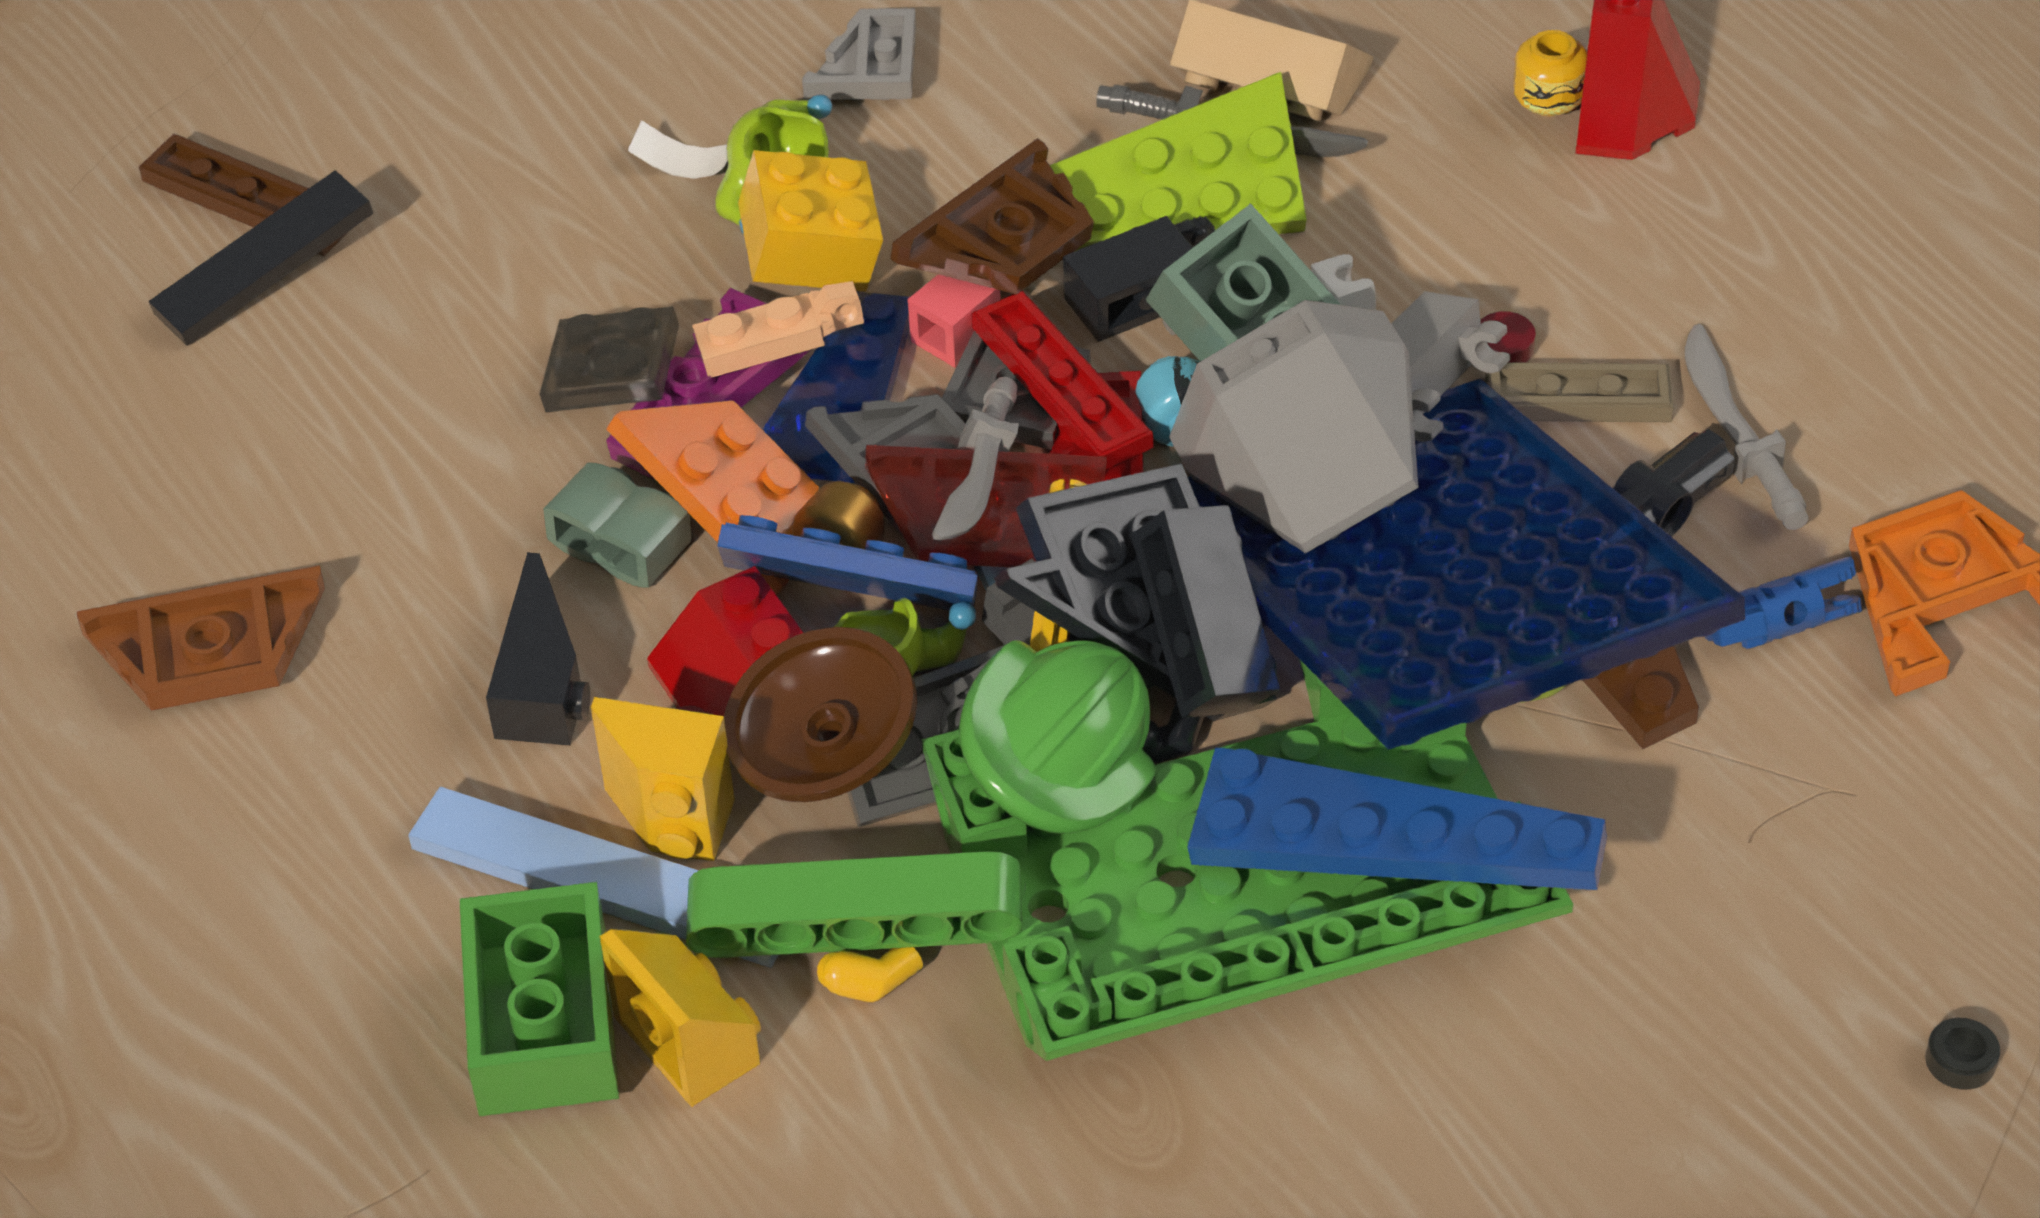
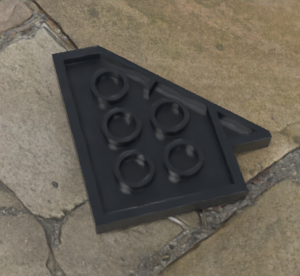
[994,464,1277,721]

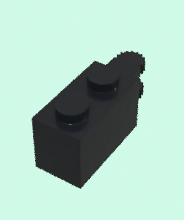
[1063,215,1215,342]

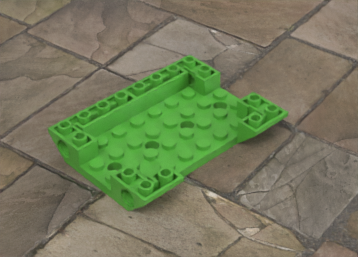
[922,608,1573,1061]

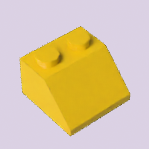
[591,697,735,861]
[599,929,761,1108]

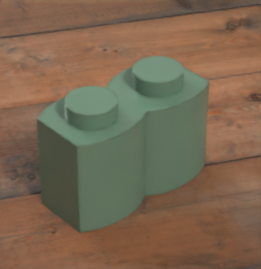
[543,462,692,588]

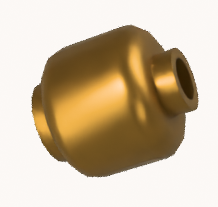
[792,481,885,550]

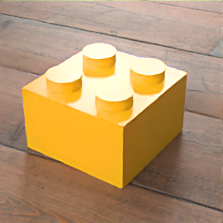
[738,150,883,292]

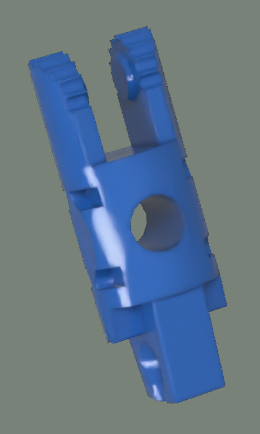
[1701,557,1863,649]

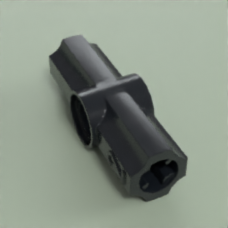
[1569,429,1735,572]

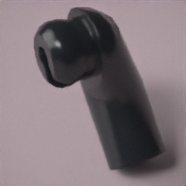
[1142,700,1205,765]

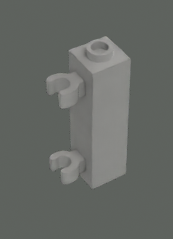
[1391,291,1510,442]

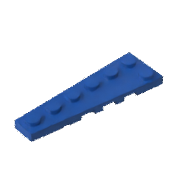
[1187,748,1607,890]

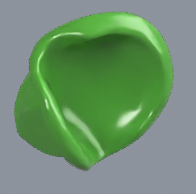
[959,640,1156,834]

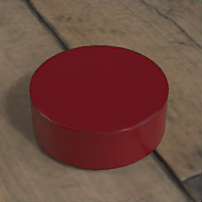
[1480,311,1536,363]

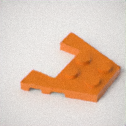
[1849,490,2040,696]

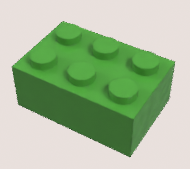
[459,882,619,1116]

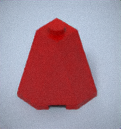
[1575,0,1700,160]

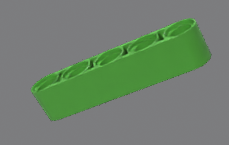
[686,851,1022,958]

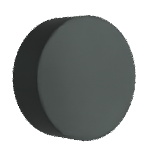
[1925,1017,2000,1090]

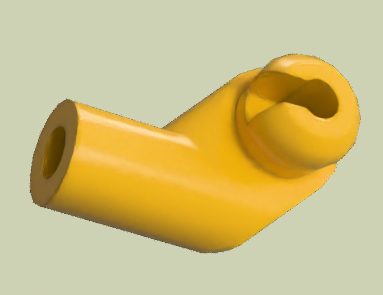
[817,947,923,1003]

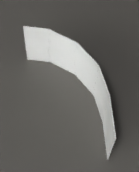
[628,120,727,179]

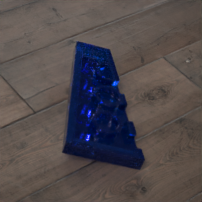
[762,291,910,484]

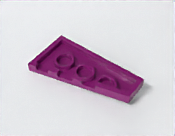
[606,288,812,480]

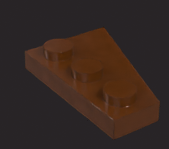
[1545,556,1699,749]

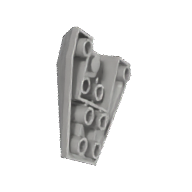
[1169,300,1418,553]

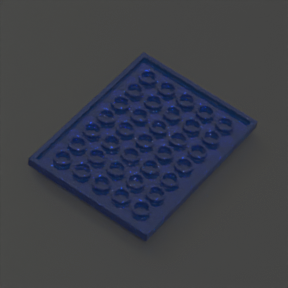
[1187,379,1745,750]

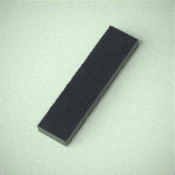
[148,170,374,346]

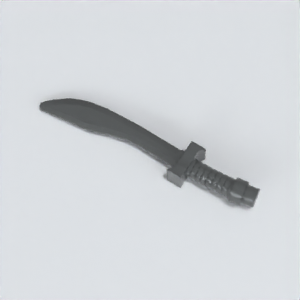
[1096,84,1368,157]

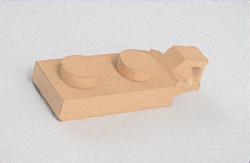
[692,281,864,378]

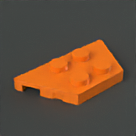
[606,401,819,596]

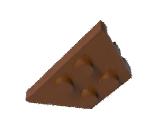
[890,138,1094,294]

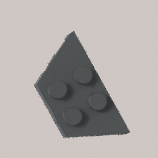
[805,394,1015,570]

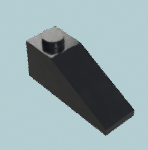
[486,552,590,746]

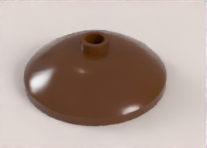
[724,627,917,802]

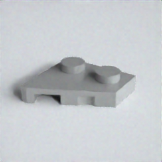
[802,8,916,100]

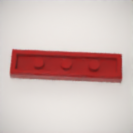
[971,290,1153,472]

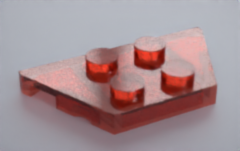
[865,445,1107,567]

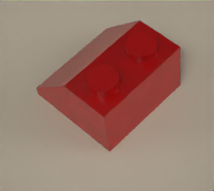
[647,566,803,716]

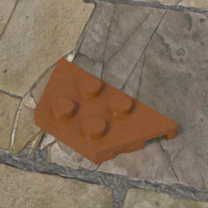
[77,565,325,711]

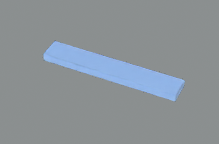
[408,787,778,968]

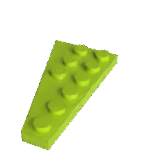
[1050,72,1307,252]

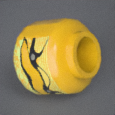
[1513,30,1587,116]

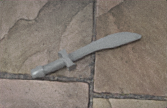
[1685,323,1808,530]
[932,377,1019,540]

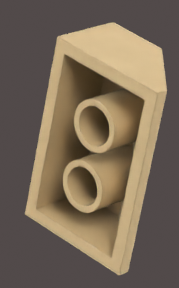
[1170,0,1374,121]

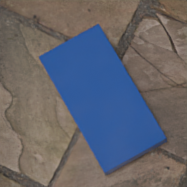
[717,515,978,611]

